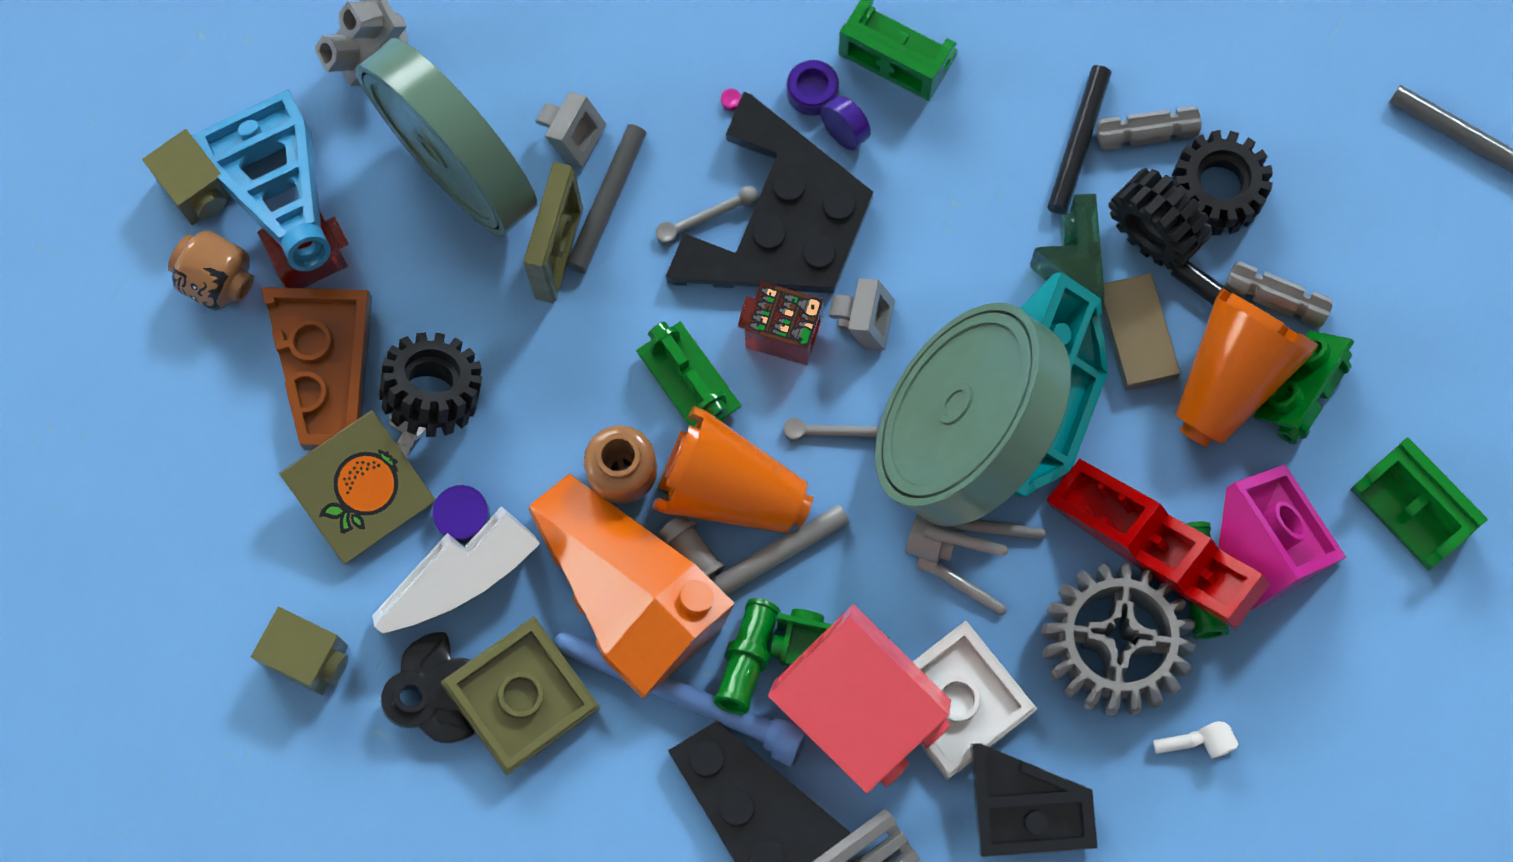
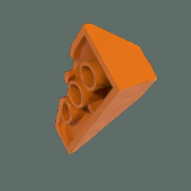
[528,473,734,699]

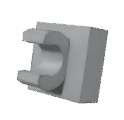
[535,91,607,168]
[829,278,895,350]

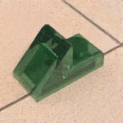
[1030,194,1105,304]

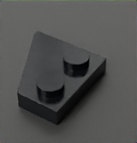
[970,743,1098,857]

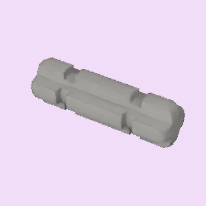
[1096,106,1202,150]
[1225,262,1333,327]

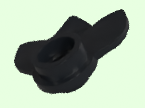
[381,632,475,743]

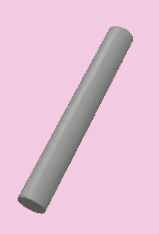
[710,504,850,595]

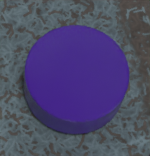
[787,60,839,116]
[820,96,871,150]
[432,485,490,543]

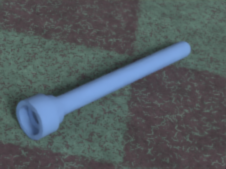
[554,632,808,767]

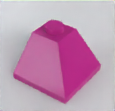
[1218,464,1346,611]

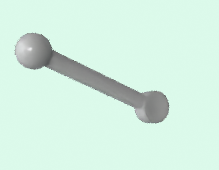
[656,186,759,245]
[784,418,879,442]

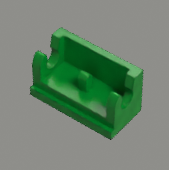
[838,0,958,101]
[1350,437,1488,571]

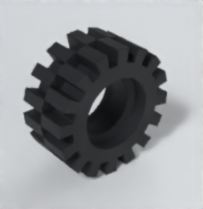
[1172,130,1273,236]
[1108,168,1212,270]
[379,332,482,437]

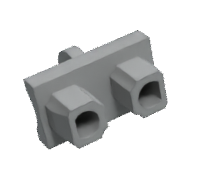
[315,0,408,86]

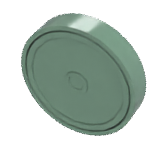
[356,38,537,237]
[875,303,1071,526]

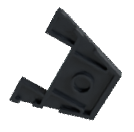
[666,92,873,293]

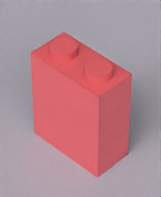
[767,604,951,794]

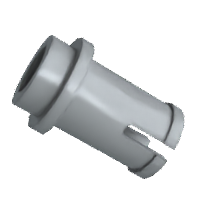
[657,516,725,579]

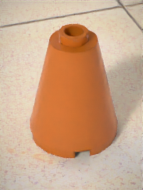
[1175,288,1319,448]
[652,406,813,533]

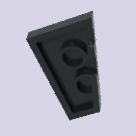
[668,721,851,862]

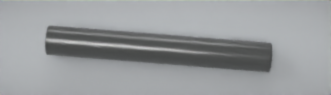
[1389,85,1513,174]
[566,124,647,273]

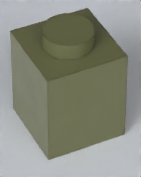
[142,129,232,225]
[251,606,349,695]

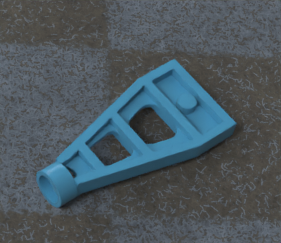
[193,89,331,271]

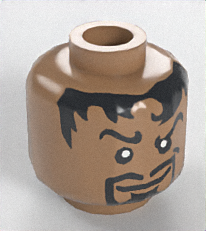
[168,230,254,311]

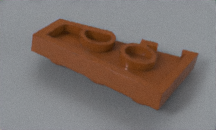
[261,287,372,450]

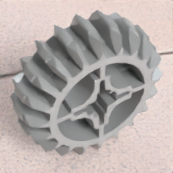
[1041,563,1197,716]

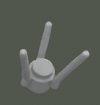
[906,515,1046,615]

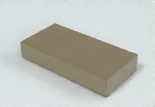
[1097,273,1181,391]

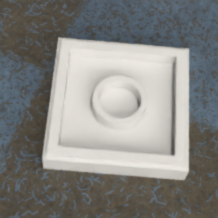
[913,621,1037,781]

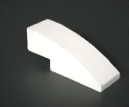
[372,506,540,634]

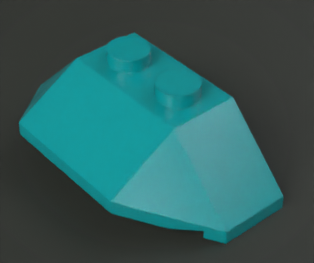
[1014,272,1108,497]

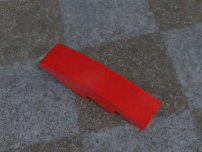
[1046,458,1270,629]

